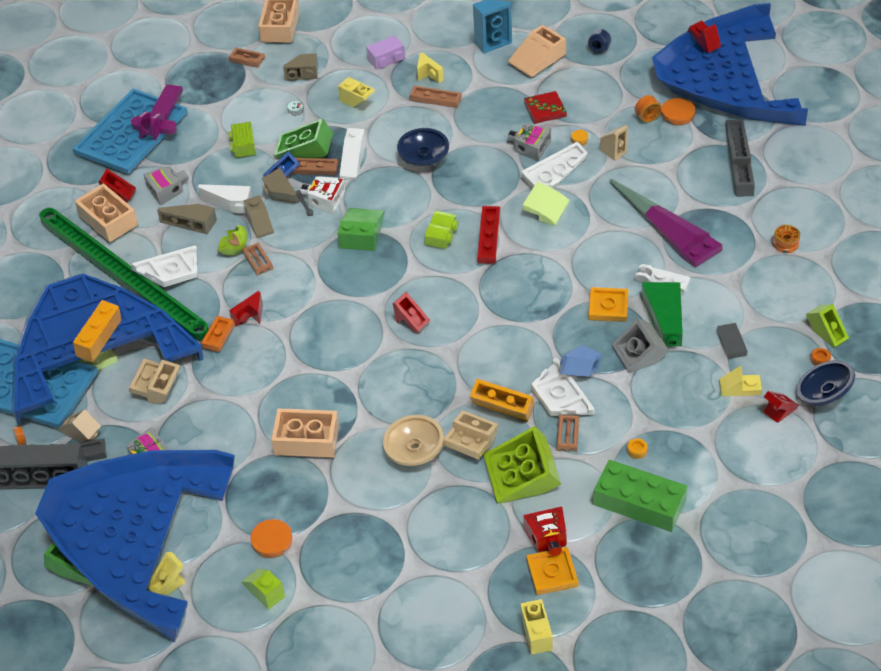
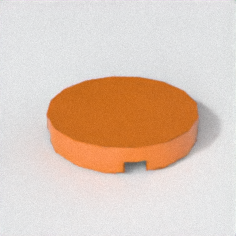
[661,98,695,125]
[250,519,293,558]

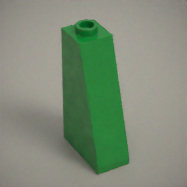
[642,282,683,347]

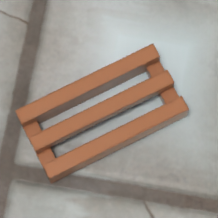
[229,48,265,68]
[242,242,274,276]
[557,415,579,452]

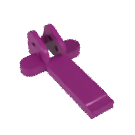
[131,84,183,140]

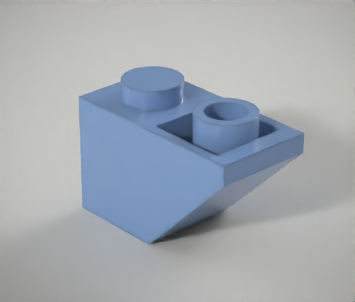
[559,345,602,377]

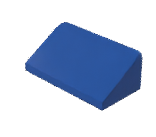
[263,151,300,177]

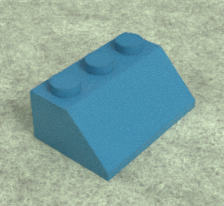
[473,0,512,54]

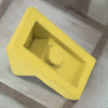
[417,52,444,83]
[719,366,762,396]
[148,552,186,596]

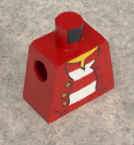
[523,506,567,556]

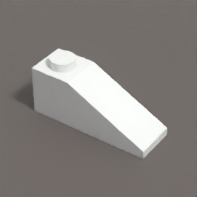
[339,128,366,180]
[198,184,252,214]

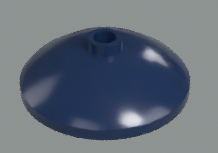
[397,128,449,166]
[797,360,855,406]

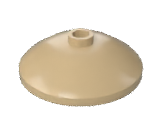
[383,415,444,466]

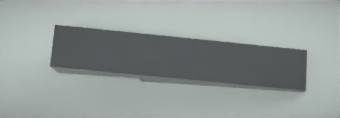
[726,120,755,197]

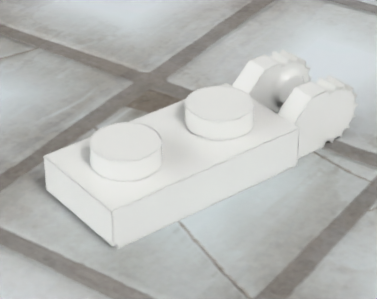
[635,264,690,295]

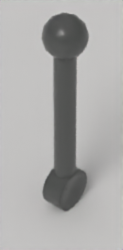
[295,190,314,216]

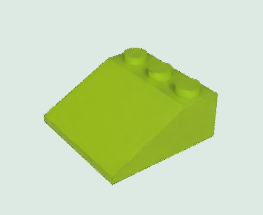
[483,426,561,504]

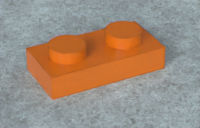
[201,316,235,352]

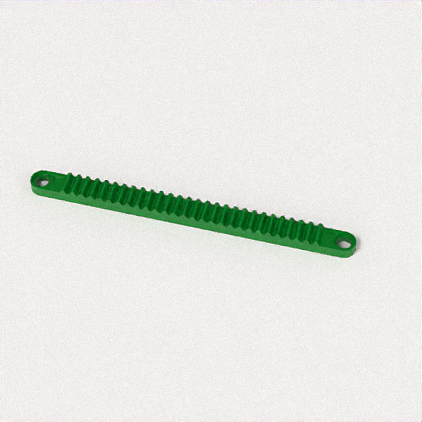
[39,208,209,340]

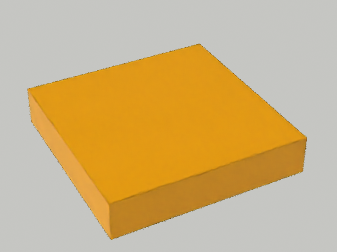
[589,287,629,322]
[526,547,579,595]

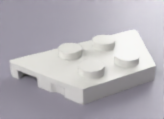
[132,245,197,287]
[531,358,595,416]

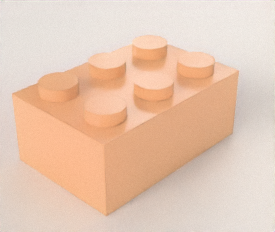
[258,0,300,43]
[74,183,138,243]
[271,409,339,458]

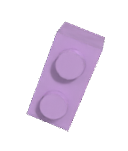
[366,35,405,70]

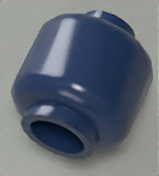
[588,29,611,53]

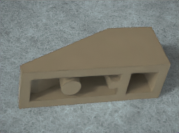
[157,204,217,235]

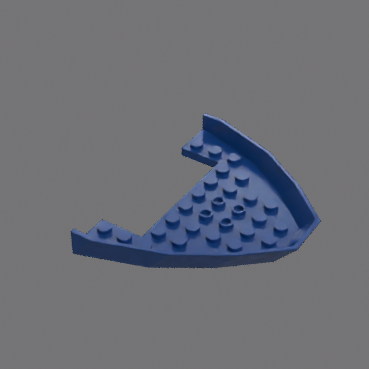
[652,3,808,126]
[12,273,203,424]
[35,450,235,642]

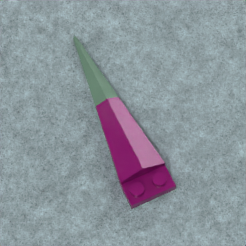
[610,178,723,268]

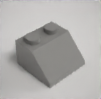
[612,318,669,372]

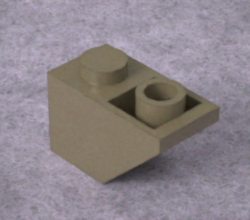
[283,53,319,80]

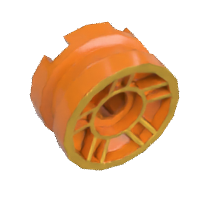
[634,95,662,123]
[773,225,800,253]

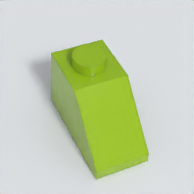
[806,304,849,347]
[242,569,285,610]

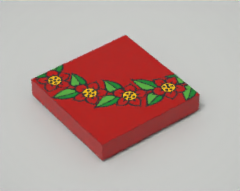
[524,91,567,124]

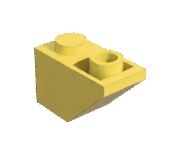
[338,77,375,107]
[520,599,553,655]

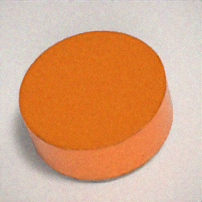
[810,348,831,366]
[13,426,26,445]

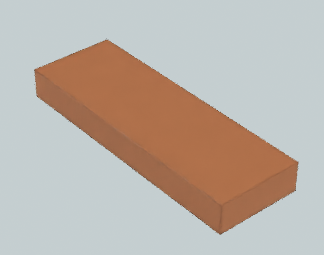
[409,86,462,108]
[290,158,339,176]

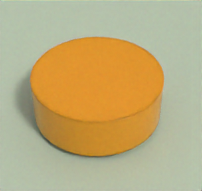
[571,130,588,146]
[627,438,648,459]

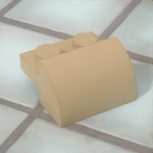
[129,359,180,404]
[443,410,498,460]

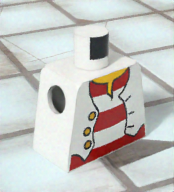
[301,176,346,214]

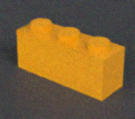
[73,300,121,363]
[470,378,535,422]

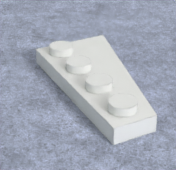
[521,142,588,188]

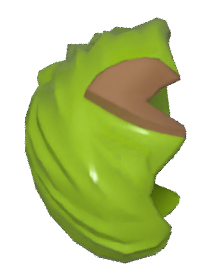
[217,225,247,256]

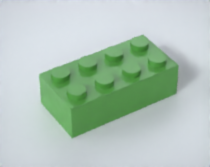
[593,459,688,532]

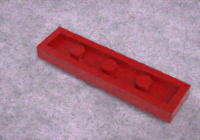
[477,206,500,263]

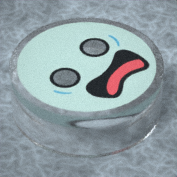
[287,100,304,116]

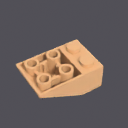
[508,25,566,77]

